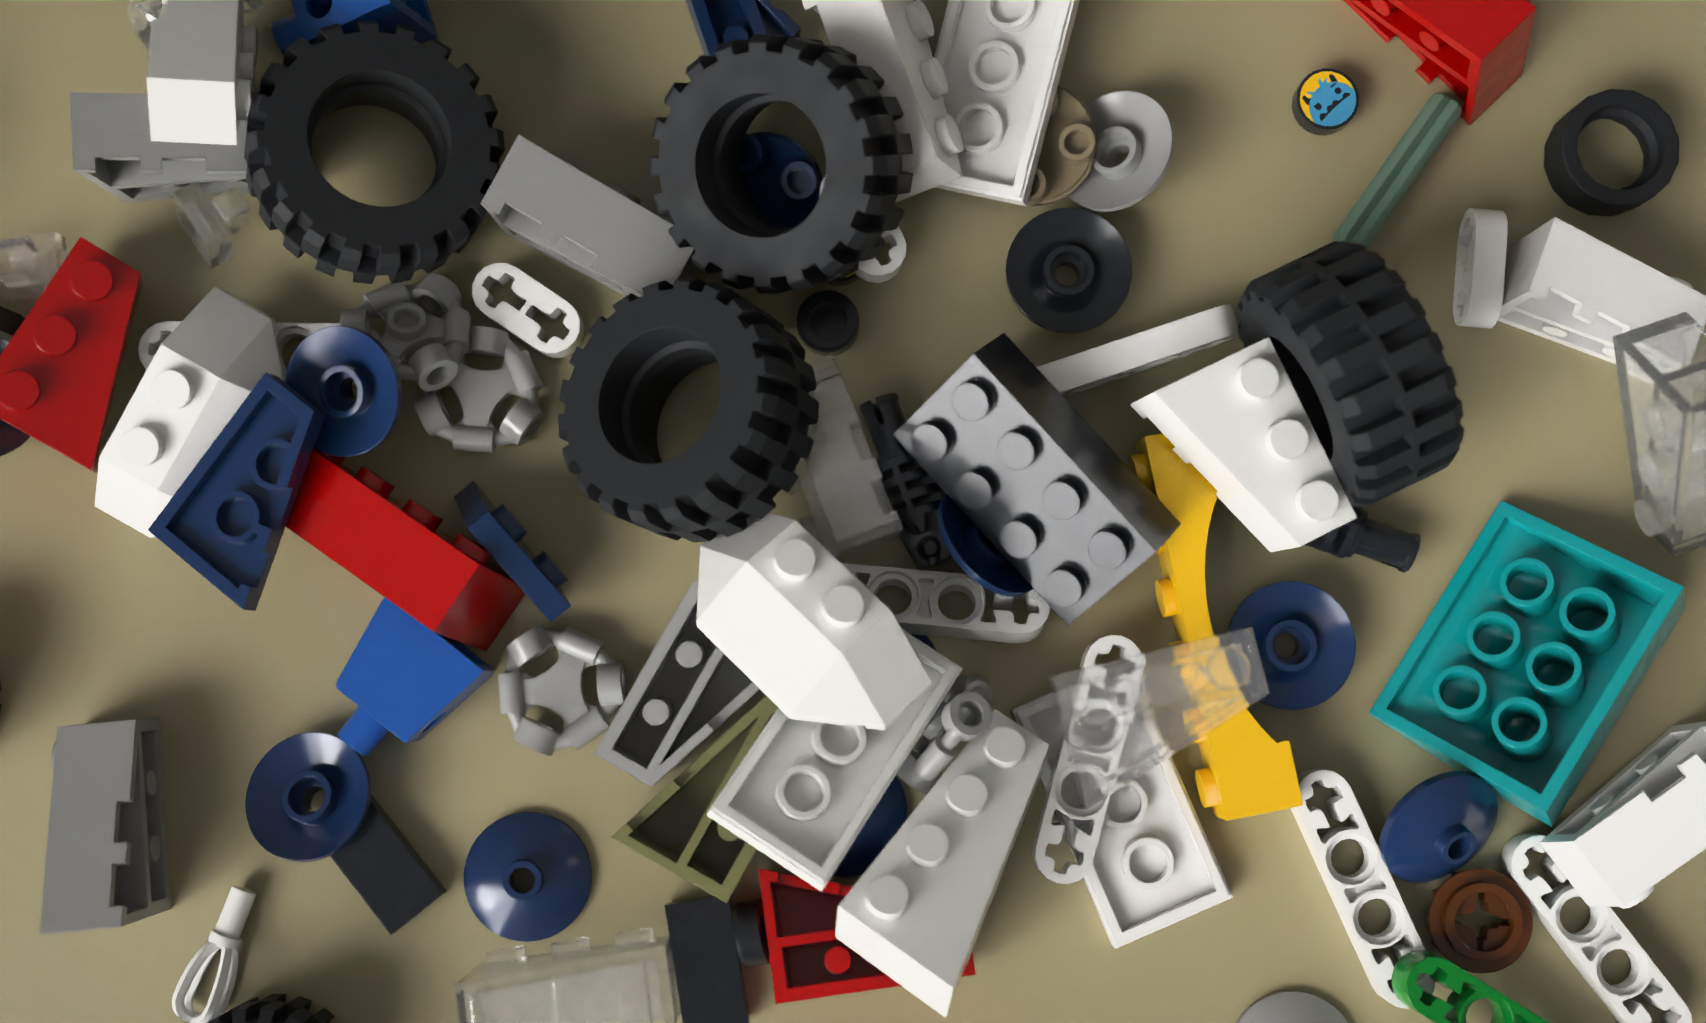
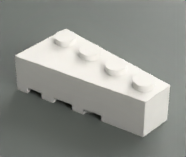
[835,709,1050,1017]

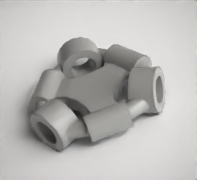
[340,273,471,391]
[413,326,544,453]
[498,624,627,756]
[897,674,992,795]

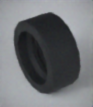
[1544,89,1679,217]

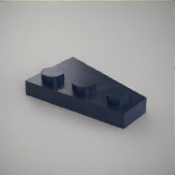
[148,372,325,611]

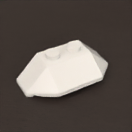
[95,287,286,538]
[696,513,932,731]

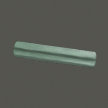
[1333,92,1462,249]

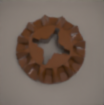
[1424,867,1533,973]

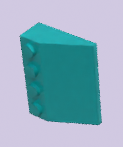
[1369,500,1685,827]

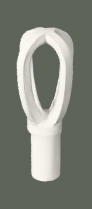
[172,886,257,1023]

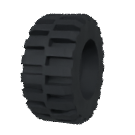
[244,20,505,284]
[650,34,913,294]
[1237,241,1464,508]
[558,278,819,542]

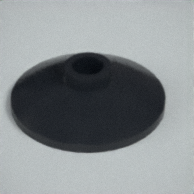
[1005,208,1132,334]

